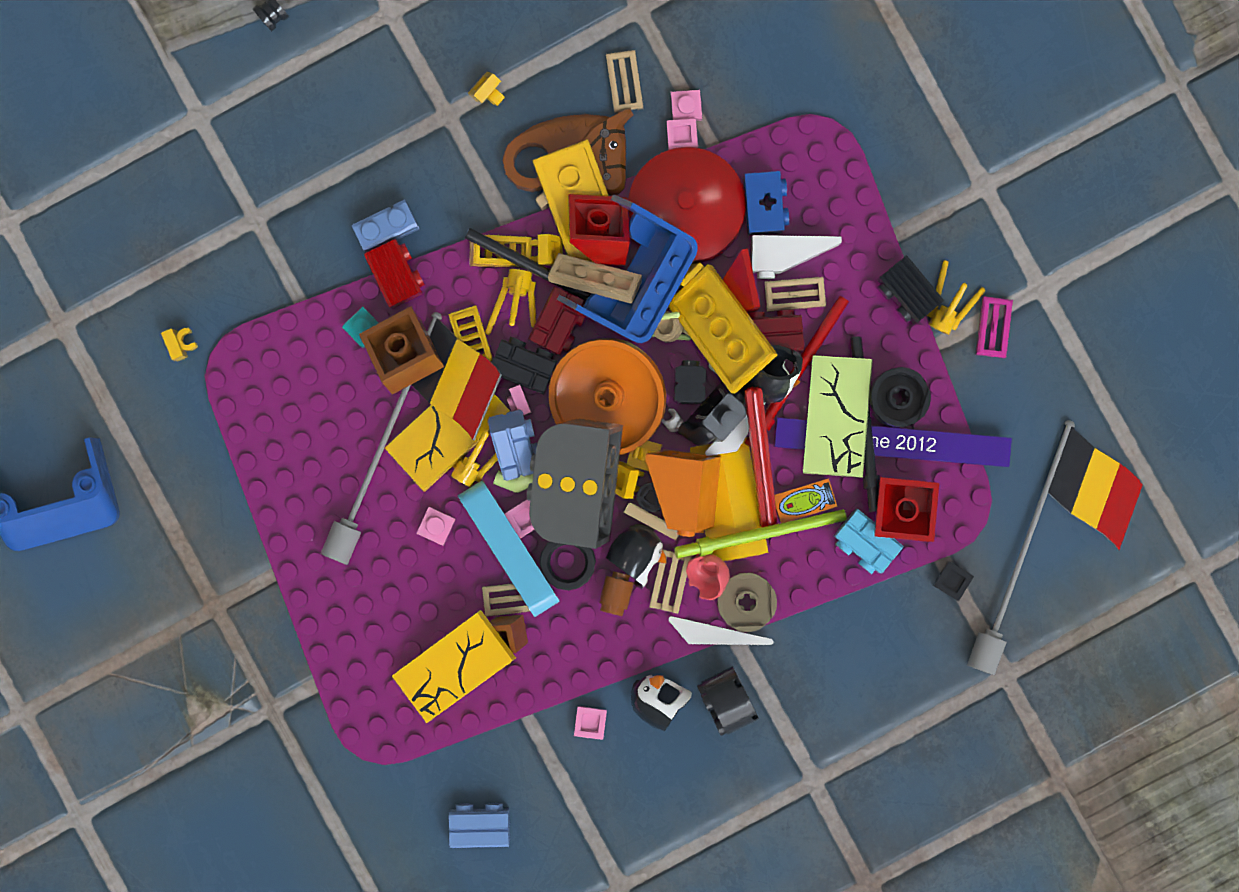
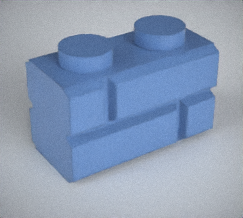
[352,199,420,253]
[488,410,537,481]
[449,803,510,848]

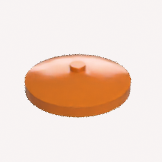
[549,338,666,455]

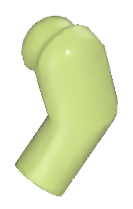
[493,470,533,493]

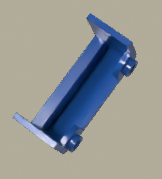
[557,194,698,343]
[0,437,120,551]

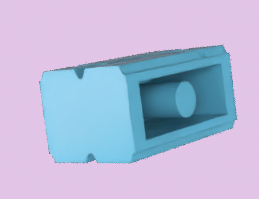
[834,509,904,574]

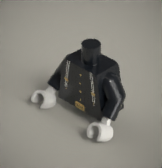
[662,364,748,446]

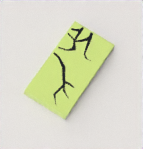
[803,355,872,478]

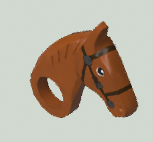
[503,109,634,195]

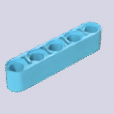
[458,480,560,617]

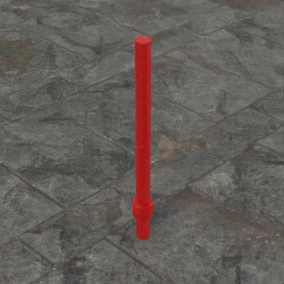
[744,296,849,448]

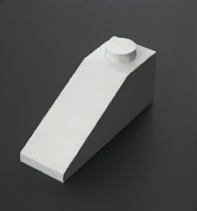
[751,235,842,279]

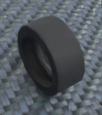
[539,542,596,591]

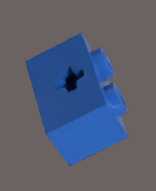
[743,171,789,236]

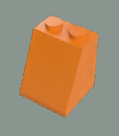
[645,449,721,537]

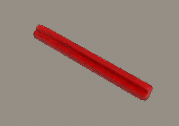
[744,387,778,527]

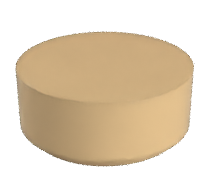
[654,312,683,342]

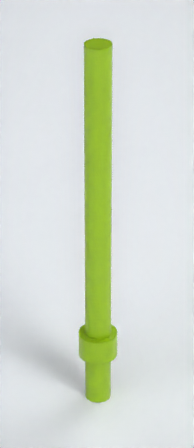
[674,509,847,559]

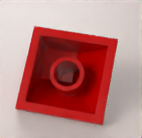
[568,194,630,265]
[723,248,760,313]
[874,477,940,542]

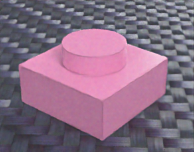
[671,90,702,121]
[666,119,698,150]
[506,385,532,416]
[504,500,535,539]
[416,507,456,546]
[574,706,607,740]

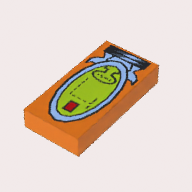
[774,478,837,523]

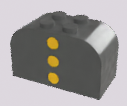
[527,419,623,549]

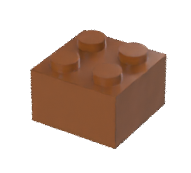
[359,306,444,395]

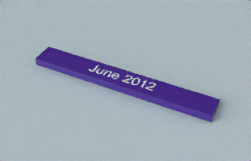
[774,418,1012,467]

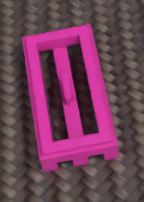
[976,296,1013,358]

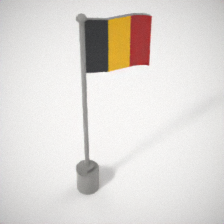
[320,312,502,565]
[967,420,1143,676]

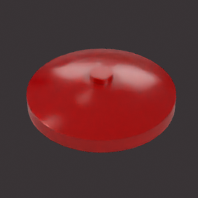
[628,147,746,264]

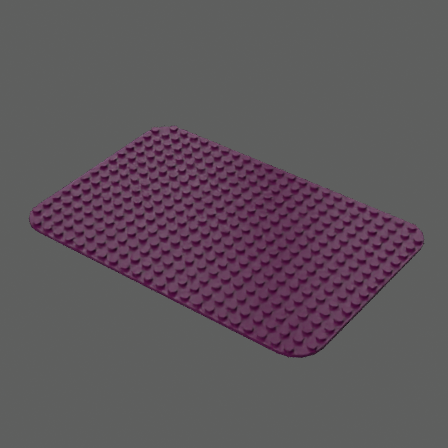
[205,114,992,765]

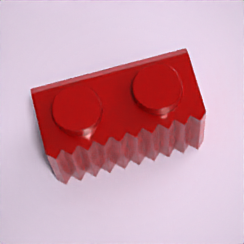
[364,239,425,309]

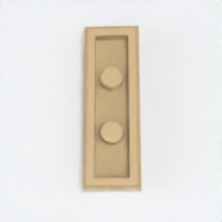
[548,253,642,304]

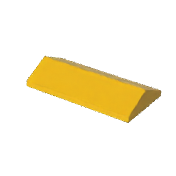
[690,437,769,561]

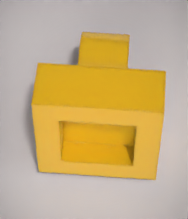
[468,72,505,106]
[529,234,563,266]
[161,328,198,362]
[627,441,662,471]
[615,461,644,499]

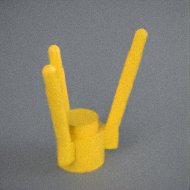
[927,260,985,335]
[485,269,536,335]
[451,430,498,487]

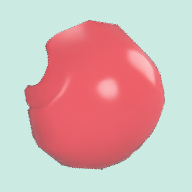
[686,554,730,600]

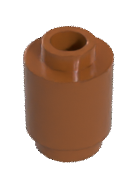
[599,571,634,616]

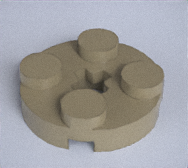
[717,573,777,632]

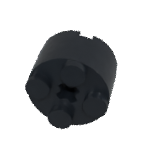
[869,367,931,428]
[697,666,759,736]

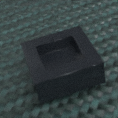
[932,561,974,601]

